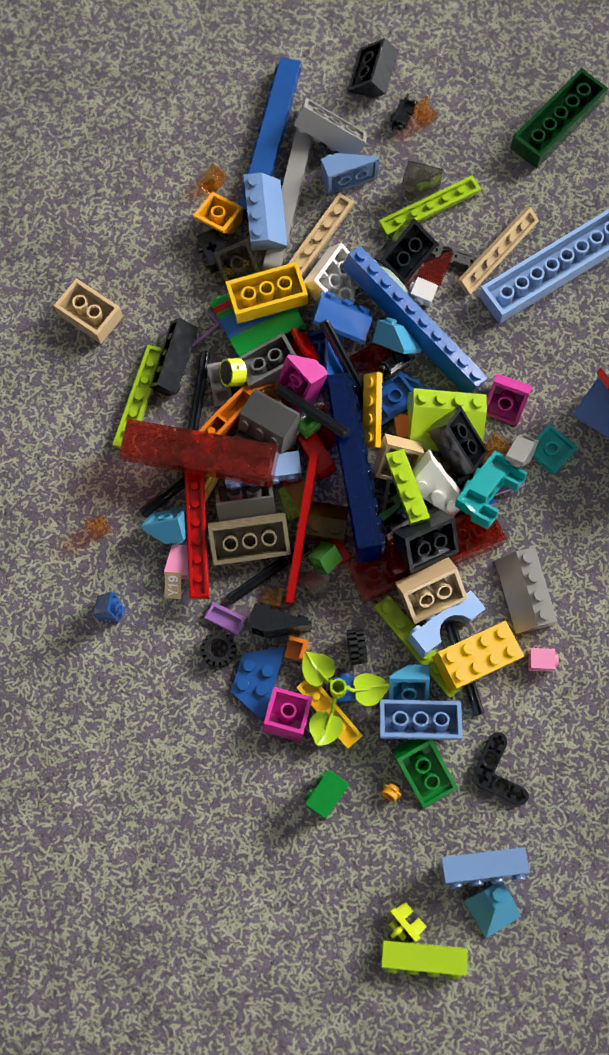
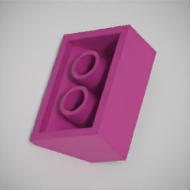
[274,355,328,413]

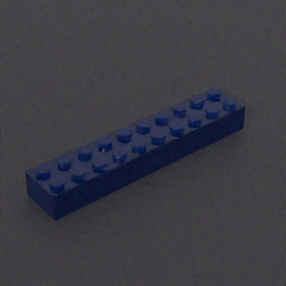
[327,372,385,563]

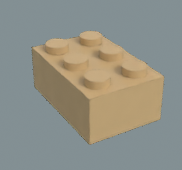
[54,278,123,344]
[395,557,468,624]

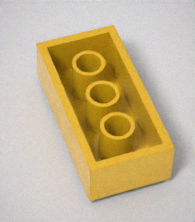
[226,262,308,324]
[432,621,524,693]

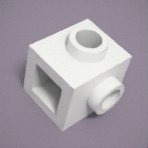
[408,277,438,307]

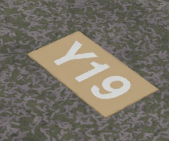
[165,572,181,599]

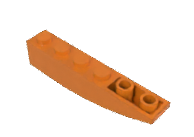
[192,382,276,456]

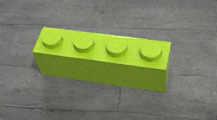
[381,940,468,979]

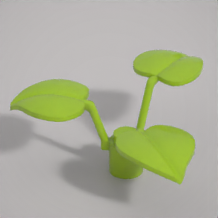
[302,651,390,746]

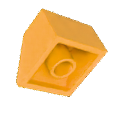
[193,192,243,234]

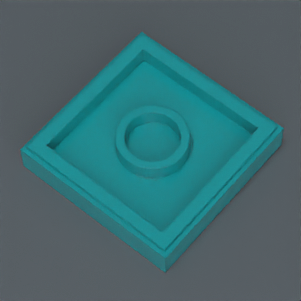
[533,423,578,475]

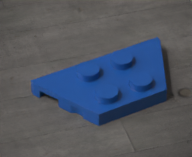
[381,371,435,428]
[231,647,286,721]

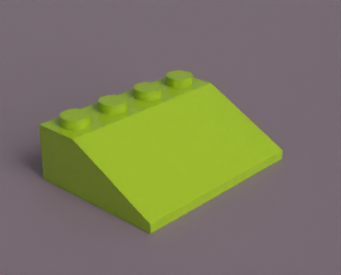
[407,388,487,452]

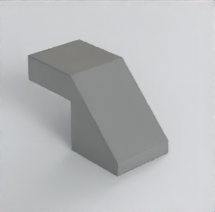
[207,362,232,407]

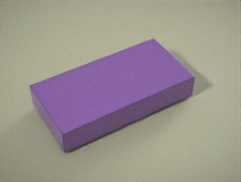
[203,601,247,637]

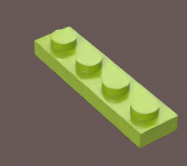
[385,449,430,526]

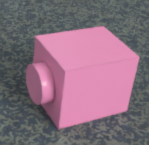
[528,648,558,672]

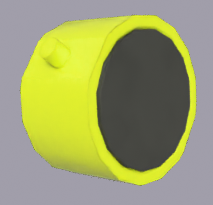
[219,358,247,387]

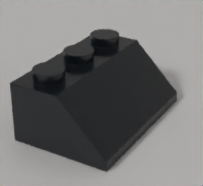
[347,38,398,98]
[373,218,439,285]
[428,406,489,478]
[392,510,459,574]

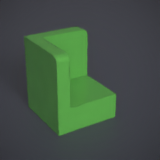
[298,414,322,439]
[307,542,342,574]

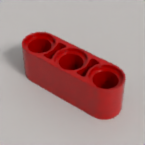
[296,432,337,480]

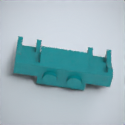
[455,451,527,529]

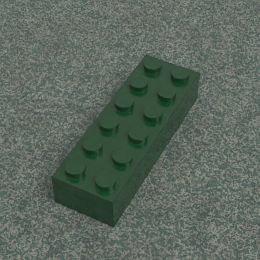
[510,68,609,169]

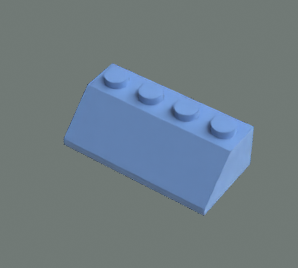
[244,173,287,251]
[379,700,463,740]
[439,847,530,889]

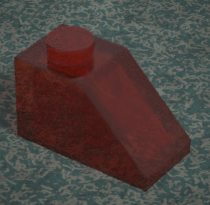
[417,252,453,290]
[349,343,391,374]

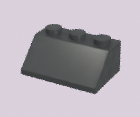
[237,389,300,454]
[215,483,276,522]

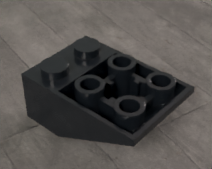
[247,602,312,639]

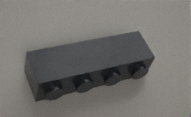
[149,318,198,396]

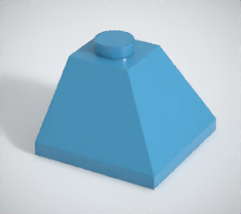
[372,318,422,354]
[141,507,187,545]
[388,665,430,701]
[464,883,521,938]

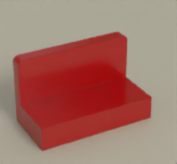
[290,328,321,361]

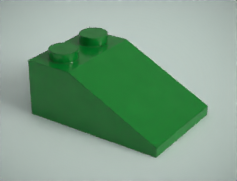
[391,739,459,809]

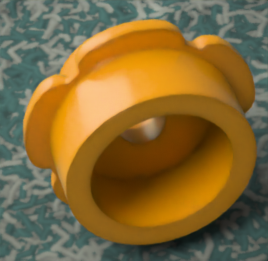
[381,783,401,802]

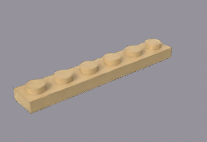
[288,193,354,277]
[457,207,539,295]

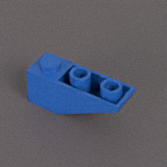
[93,591,125,623]

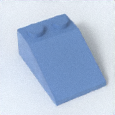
[321,153,379,195]

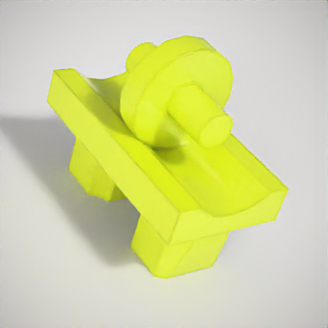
[389,902,426,942]

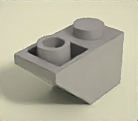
[505,434,539,467]

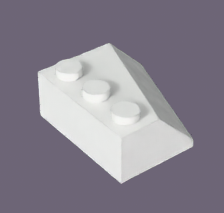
[304,243,359,304]

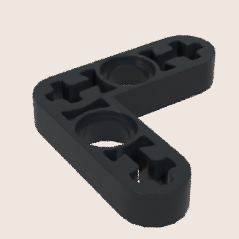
[472,732,529,806]

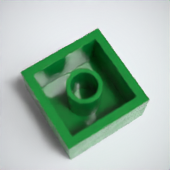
[304,770,349,820]

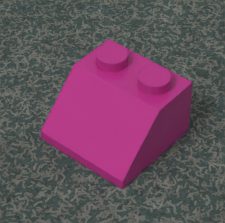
[486,374,532,426]
[262,687,313,742]

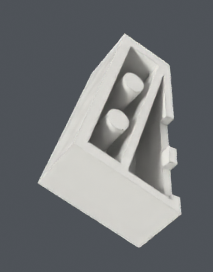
[412,450,462,517]

